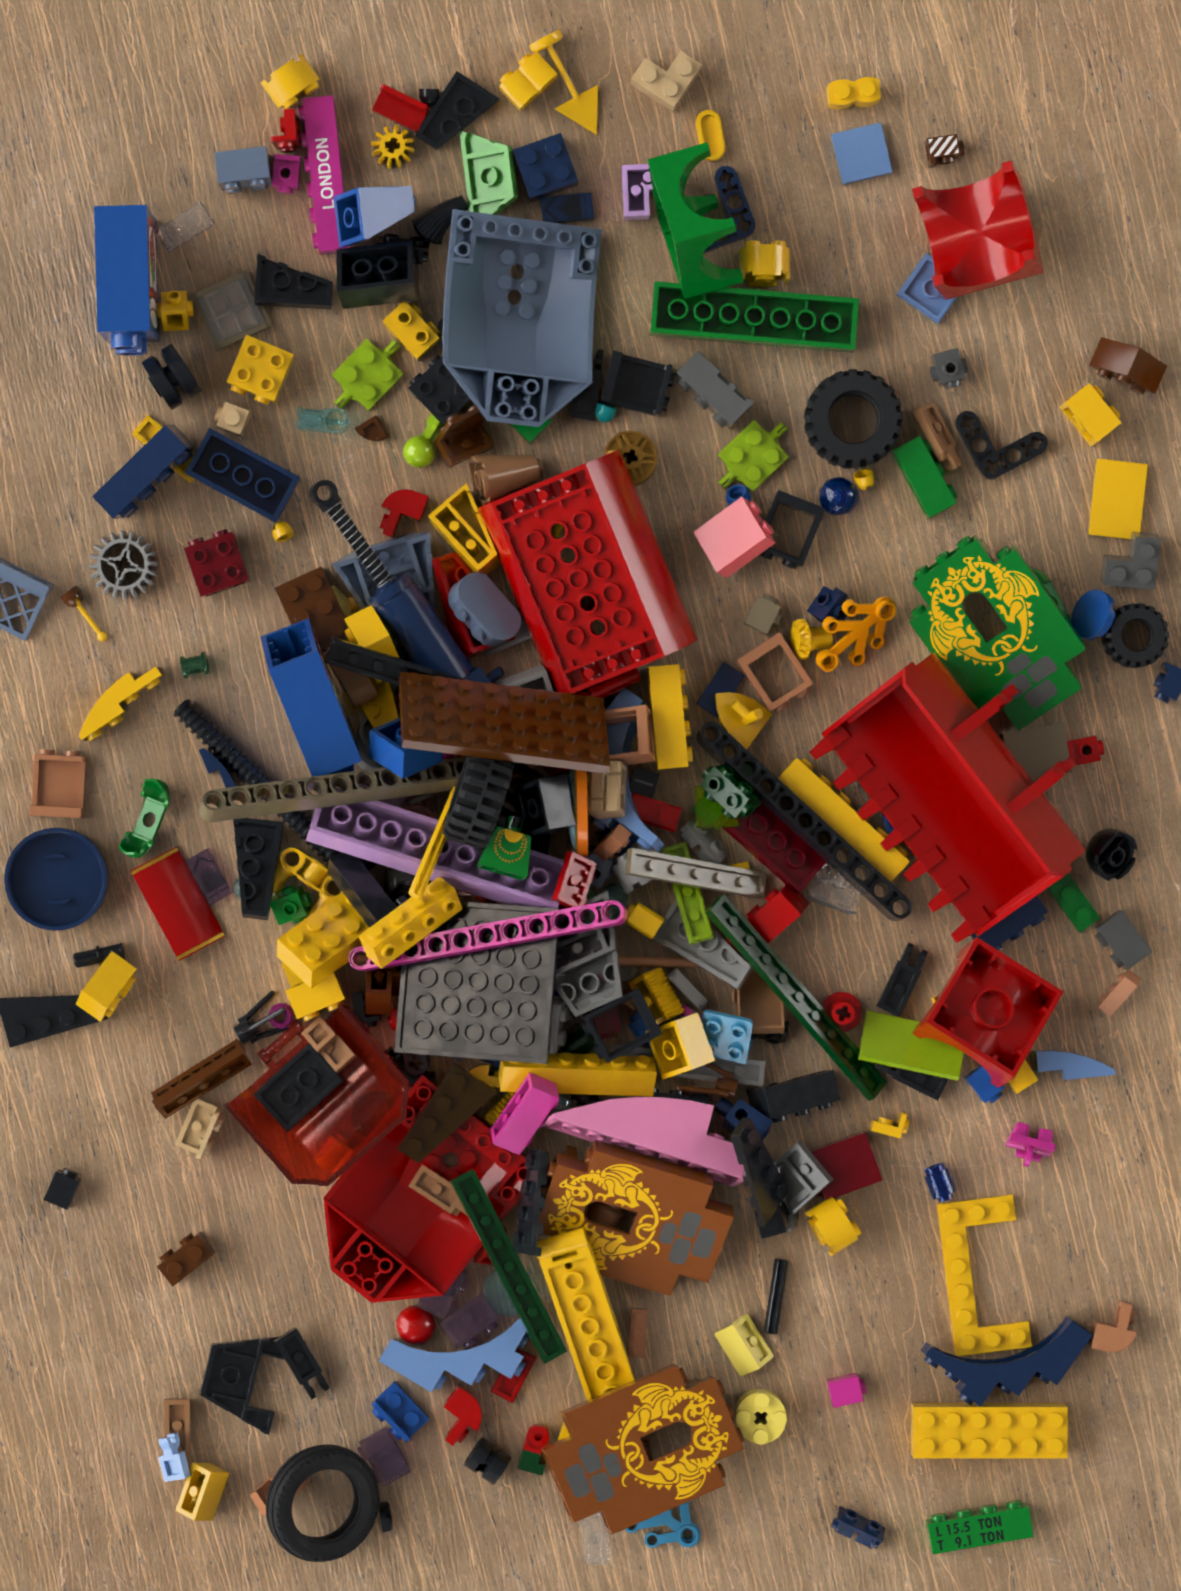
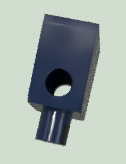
[714,1097,773,1141]

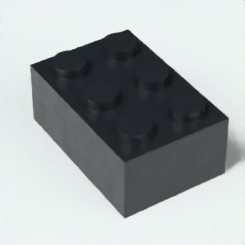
[337,240,419,309]

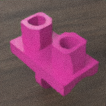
[1005,1122,1056,1167]

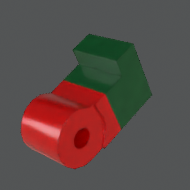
[518,1424,549,1476]

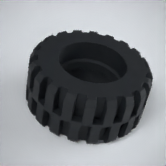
[804,369,903,469]
[443,756,515,849]

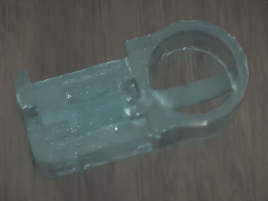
[296,407,350,435]

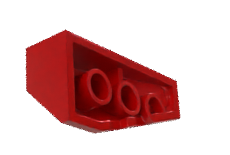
[432,552,515,659]

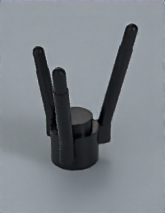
[234,991,288,1044]

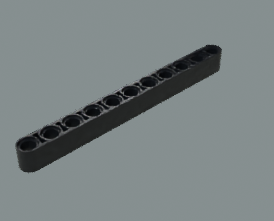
[696,722,912,922]

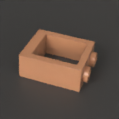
[736,632,813,713]
[605,705,655,765]

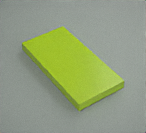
[858,1010,963,1081]

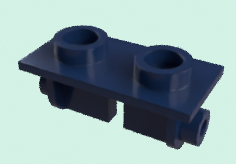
[831,1506,885,1549]

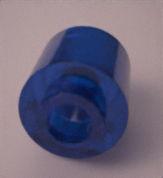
[924,1162,956,1202]

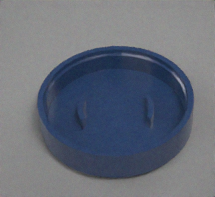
[4,828,109,931]

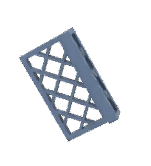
[0,558,54,641]

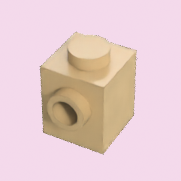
[214,402,251,437]

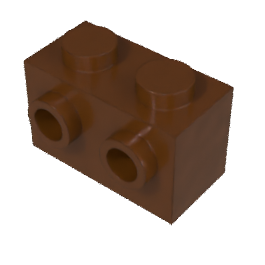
[157,1232,215,1287]

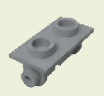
[679,816,729,864]

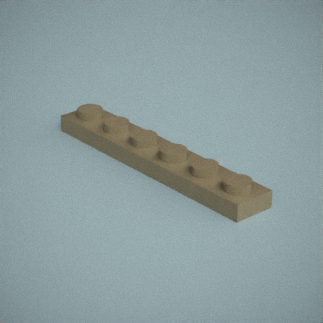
[625,848,766,899]

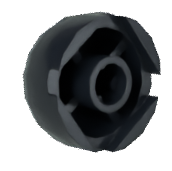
[1086,828,1137,881]

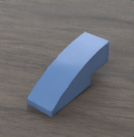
[1033,1050,1116,1080]

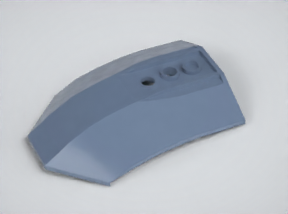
[442,209,602,427]

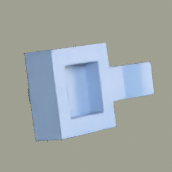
[158,1432,191,1482]

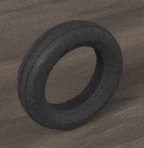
[266,1445,380,1562]

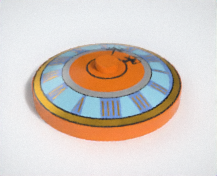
[568,769,588,858]

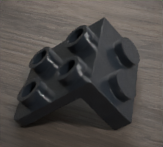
[408,355,471,424]

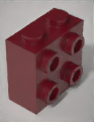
[184,529,251,598]

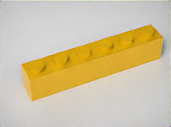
[777,757,910,882]
[498,1052,657,1097]

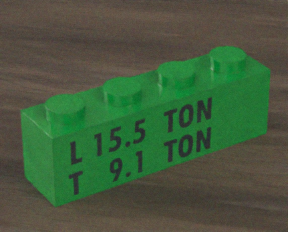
[925,1500,1034,1554]

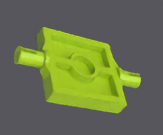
[331,338,403,411]
[717,420,789,492]

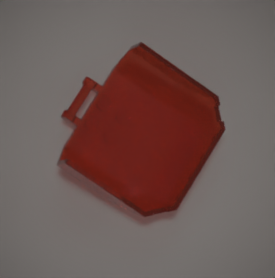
[224,1002,409,1186]

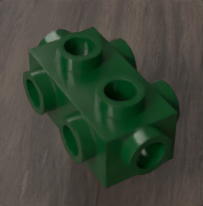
[700,765,761,819]

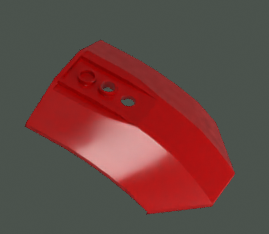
[323,1074,527,1303]

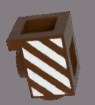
[925,134,964,167]

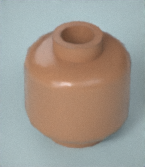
[587,1201,625,1229]

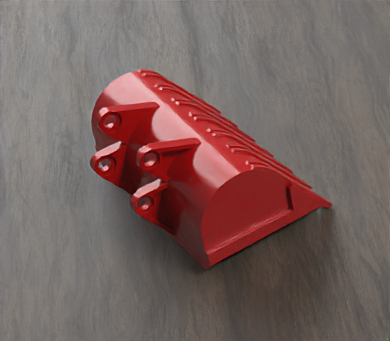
[809,653,1086,943]

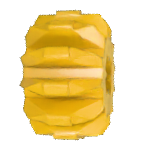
[371,125,415,169]

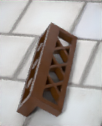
[151,1039,252,1119]

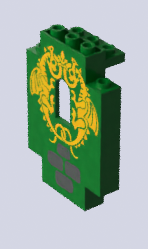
[909,535,1086,731]

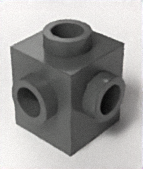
[930,348,968,389]

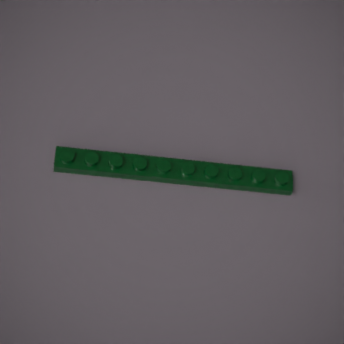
[705,894,887,1101]

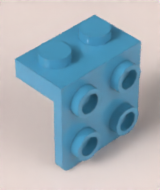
[701,1010,753,1064]

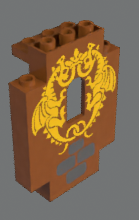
[539,1140,734,1296]
[541,1364,744,1535]

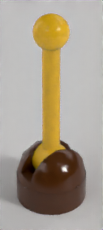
[60,586,107,642]

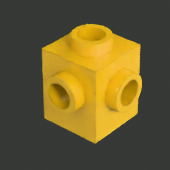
[156,290,194,331]

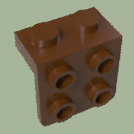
[435,405,494,468]

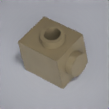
[743,593,783,635]

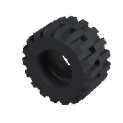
[1102,603,1170,668]

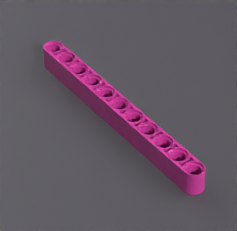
[349,900,628,971]

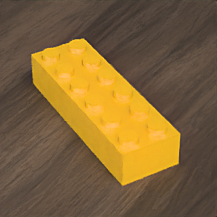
[911,1403,1068,1458]

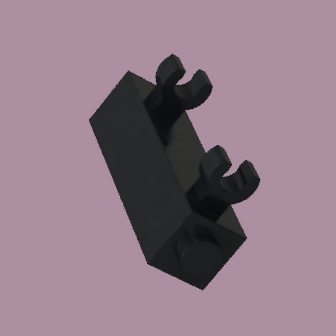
[327,852,409,928]

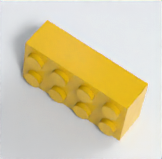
[647,664,693,770]
[277,892,369,989]

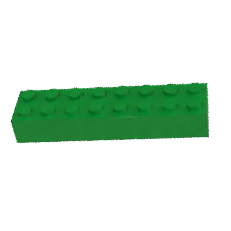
[650,281,859,353]

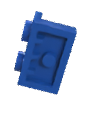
[372,1381,430,1442]

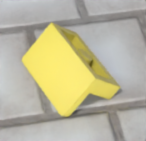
[714,1313,774,1376]

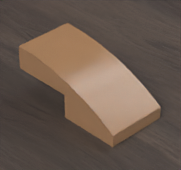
[301,1016,357,1073]

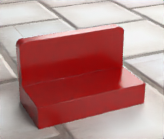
[372,84,429,133]

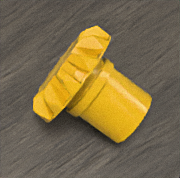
[789,619,833,660]

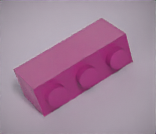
[491,1072,559,1155]

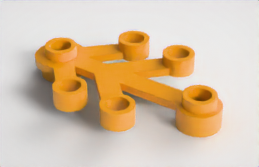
[816,596,896,672]

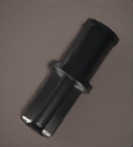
[73,943,125,968]

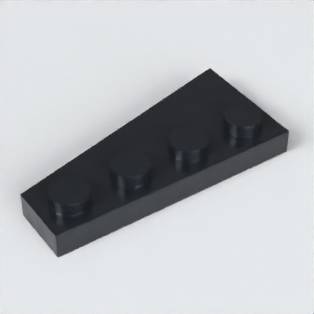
[513,1149,549,1257]

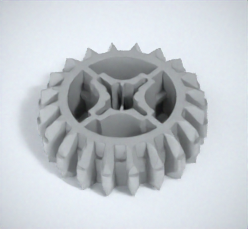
[89,530,159,600]

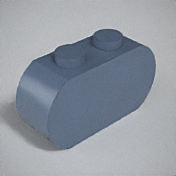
[448,572,521,647]

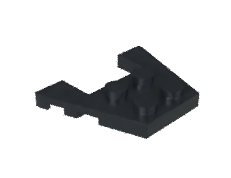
[199,1336,284,1435]

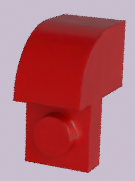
[379,489,429,539]
[444,1383,482,1446]

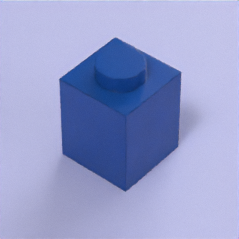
[964,1065,1005,1103]

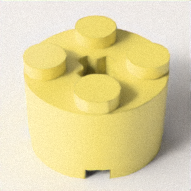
[734,1389,787,1445]

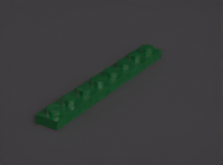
[450,1169,567,1364]

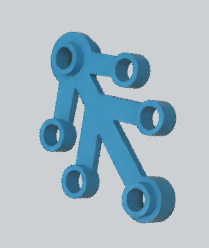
[625,1501,701,1548]

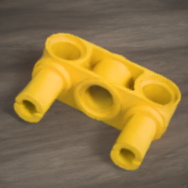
[273,847,342,916]

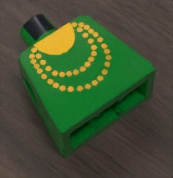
[476,816,531,881]

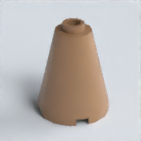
[469,455,543,505]

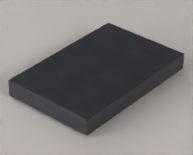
[253,1043,345,1132]

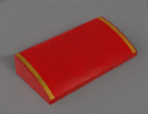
[130,846,225,961]

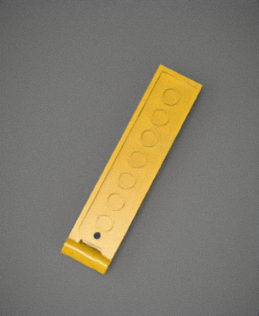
[537,1227,651,1434]

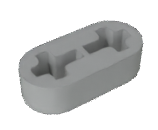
[667,968,709,1011]

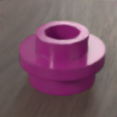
[269,1003,294,1029]

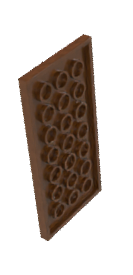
[399,672,611,774]

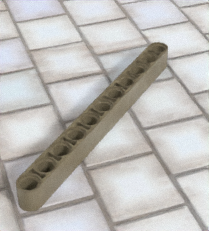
[199,757,467,822]

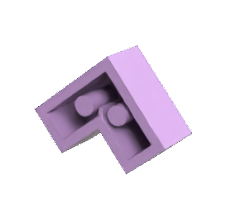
[621,164,653,221]

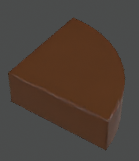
[354,415,390,441]

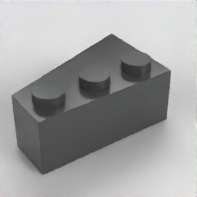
[676,351,754,429]

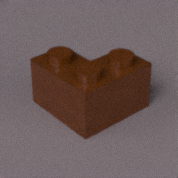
[1089,337,1167,395]
[365,965,402,1015]

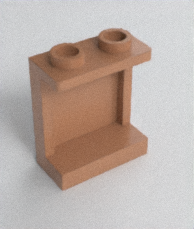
[29,749,87,818]

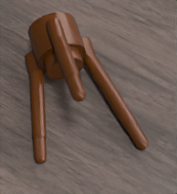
[677,1063,738,1099]

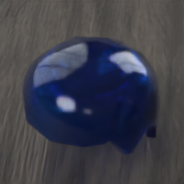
[819,477,859,516]

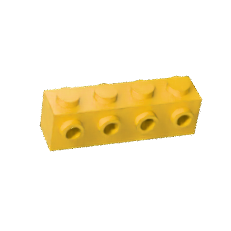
[359,876,462,969]

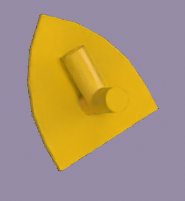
[715,692,772,750]

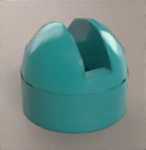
[595,402,617,423]

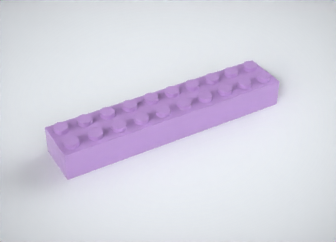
[305,787,564,908]

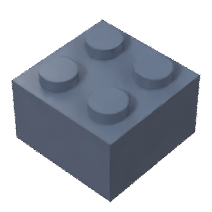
[214,146,272,194]

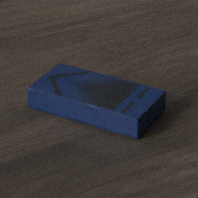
[540,192,594,223]

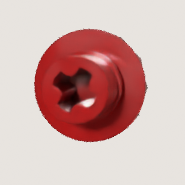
[822,992,862,1032]

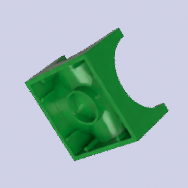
[647,142,744,299]

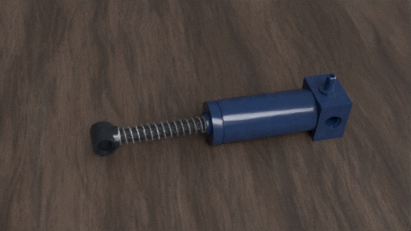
[309,480,504,683]

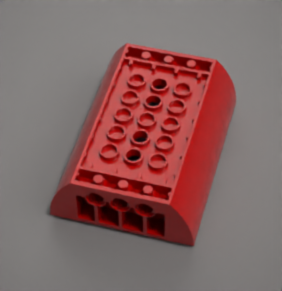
[478,450,697,694]

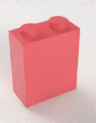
[693,497,776,578]

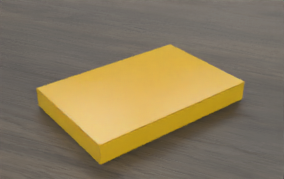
[1088,458,1148,540]

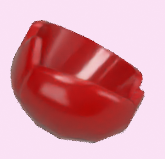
[396,1305,436,1346]

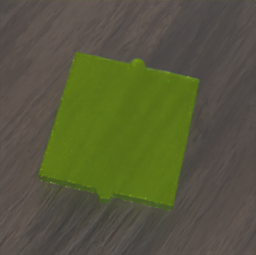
[695,783,739,830]

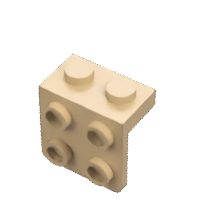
[175,1098,225,1160]

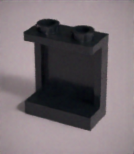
[600,350,676,417]

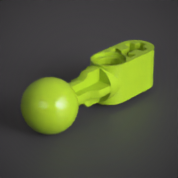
[403,405,466,468]

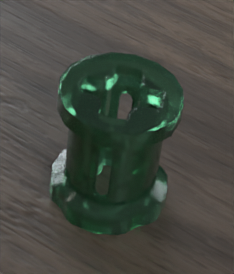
[180,651,210,679]

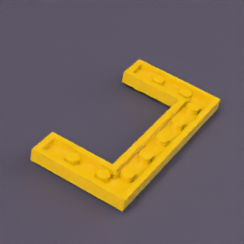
[936,1194,1032,1356]

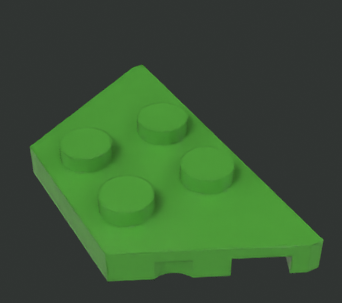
[459,131,518,215]

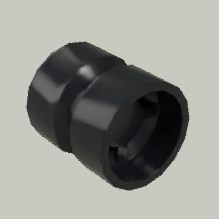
[464,1437,512,1485]

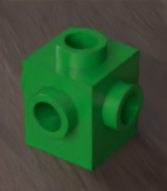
[271,885,312,925]

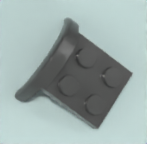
[774,1140,834,1232]

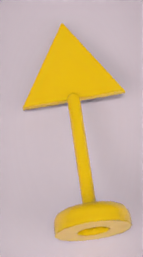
[529,29,598,135]

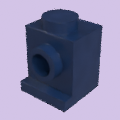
[1153,662,1181,704]

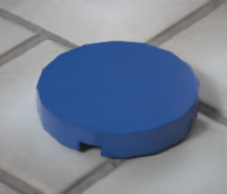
[1071,589,1115,641]

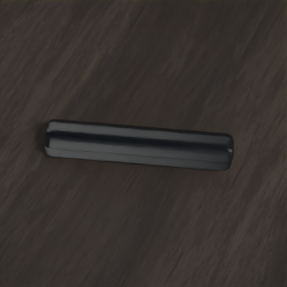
[764,1258,788,1335]

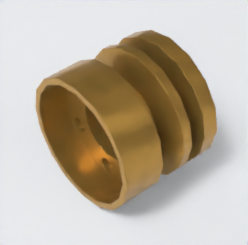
[604,430,658,487]

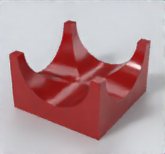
[912,160,1044,300]
[912,937,1064,1088]

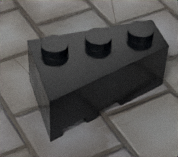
[746,1070,841,1123]

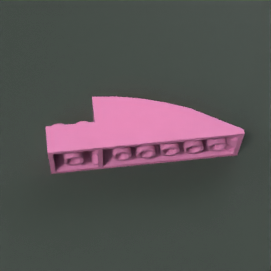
[543,1097,744,1187]

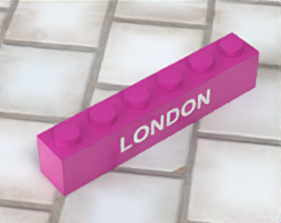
[298,95,350,255]

